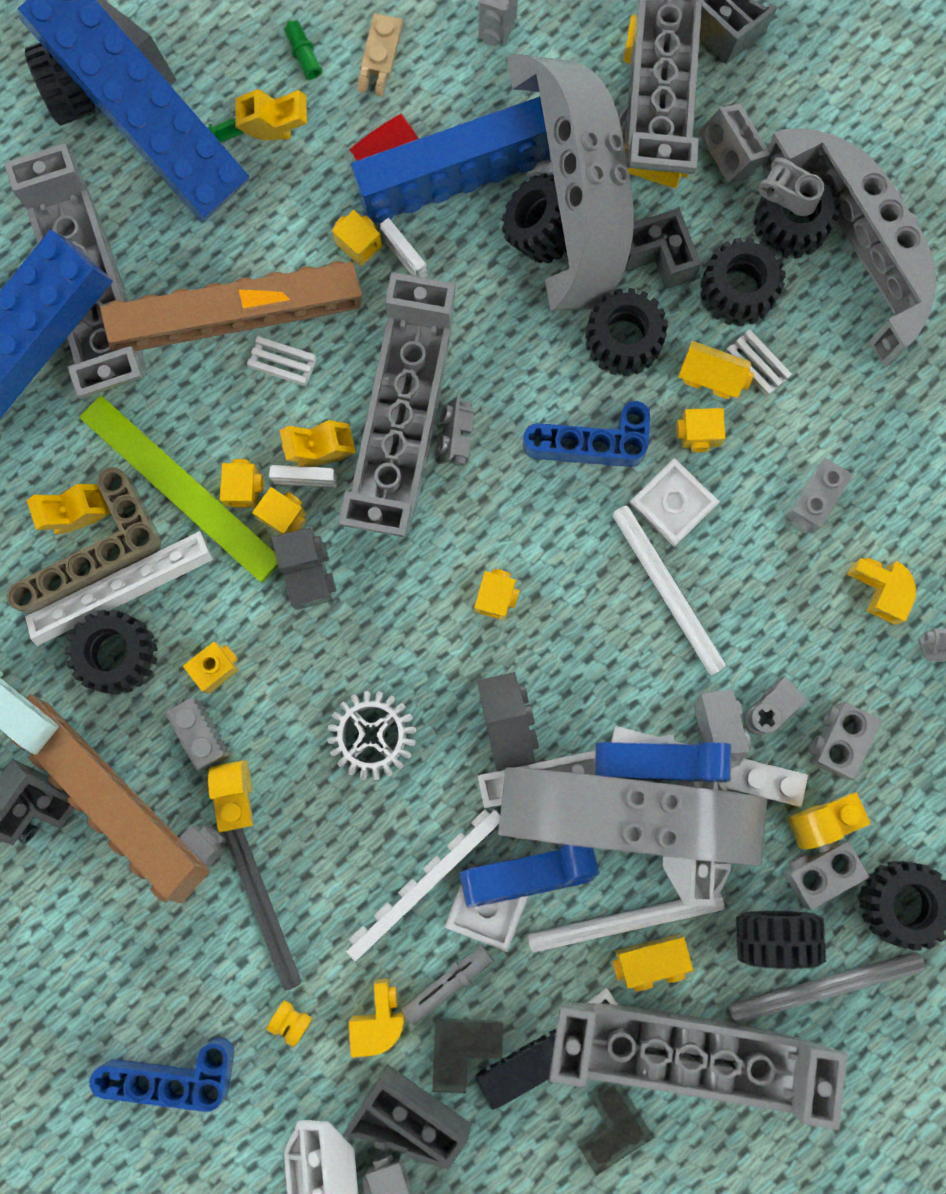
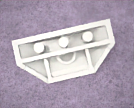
[663,781,731,906]
[284,1120,358,1194]

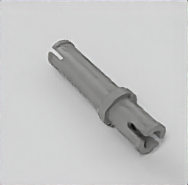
[401,944,494,1026]

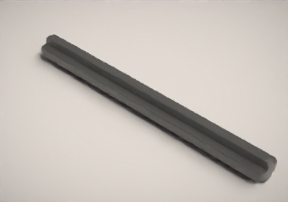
[214,809,301,991]

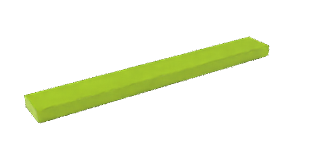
[79,395,278,583]

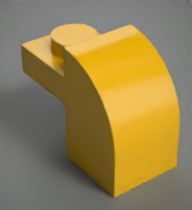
[235,88,307,140]
[279,420,356,467]
[26,484,111,535]
[847,558,916,626]
[208,760,254,833]
[786,792,871,849]
[349,978,405,1058]

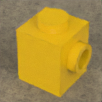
[332,209,382,267]
[676,408,726,453]
[220,459,264,508]
[252,487,306,535]
[474,569,520,621]
[183,642,240,694]

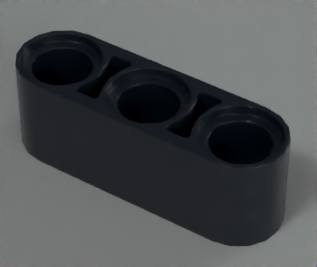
[474,1028,557,1110]

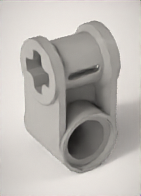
[758,158,824,216]
[744,676,808,735]

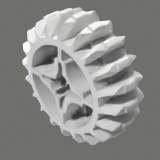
[327,691,416,780]

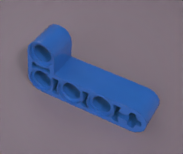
[523,401,650,467]
[595,742,731,782]
[459,844,600,908]
[89,1037,234,1112]

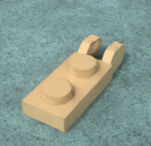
[358,13,403,97]

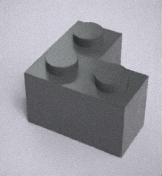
[626,208,701,289]
[272,528,337,610]
[477,672,539,772]
[0,759,75,845]

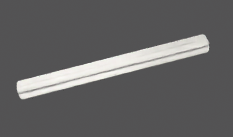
[613,505,725,675]
[528,893,724,952]

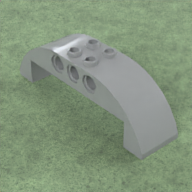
[625,0,702,174]
[507,54,634,311]
[761,129,936,367]
[4,143,146,399]
[338,272,456,537]
[498,767,767,866]
[549,1003,847,1130]

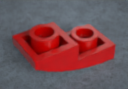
[349,113,419,161]

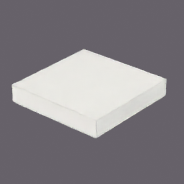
[629,458,720,547]
[445,863,528,952]

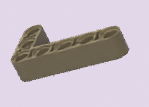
[7,467,161,614]

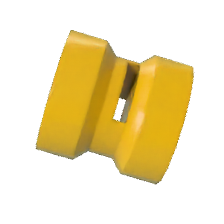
[266,1000,313,1048]

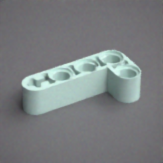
[0,671,59,755]

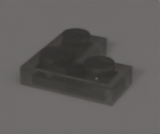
[432,1018,503,1094]
[577,1082,654,1176]

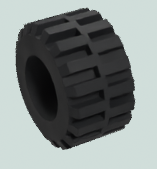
[25,42,96,126]
[753,171,840,259]
[502,173,567,264]
[700,237,786,326]
[585,288,668,376]
[65,610,158,695]
[859,861,946,951]
[736,911,826,969]

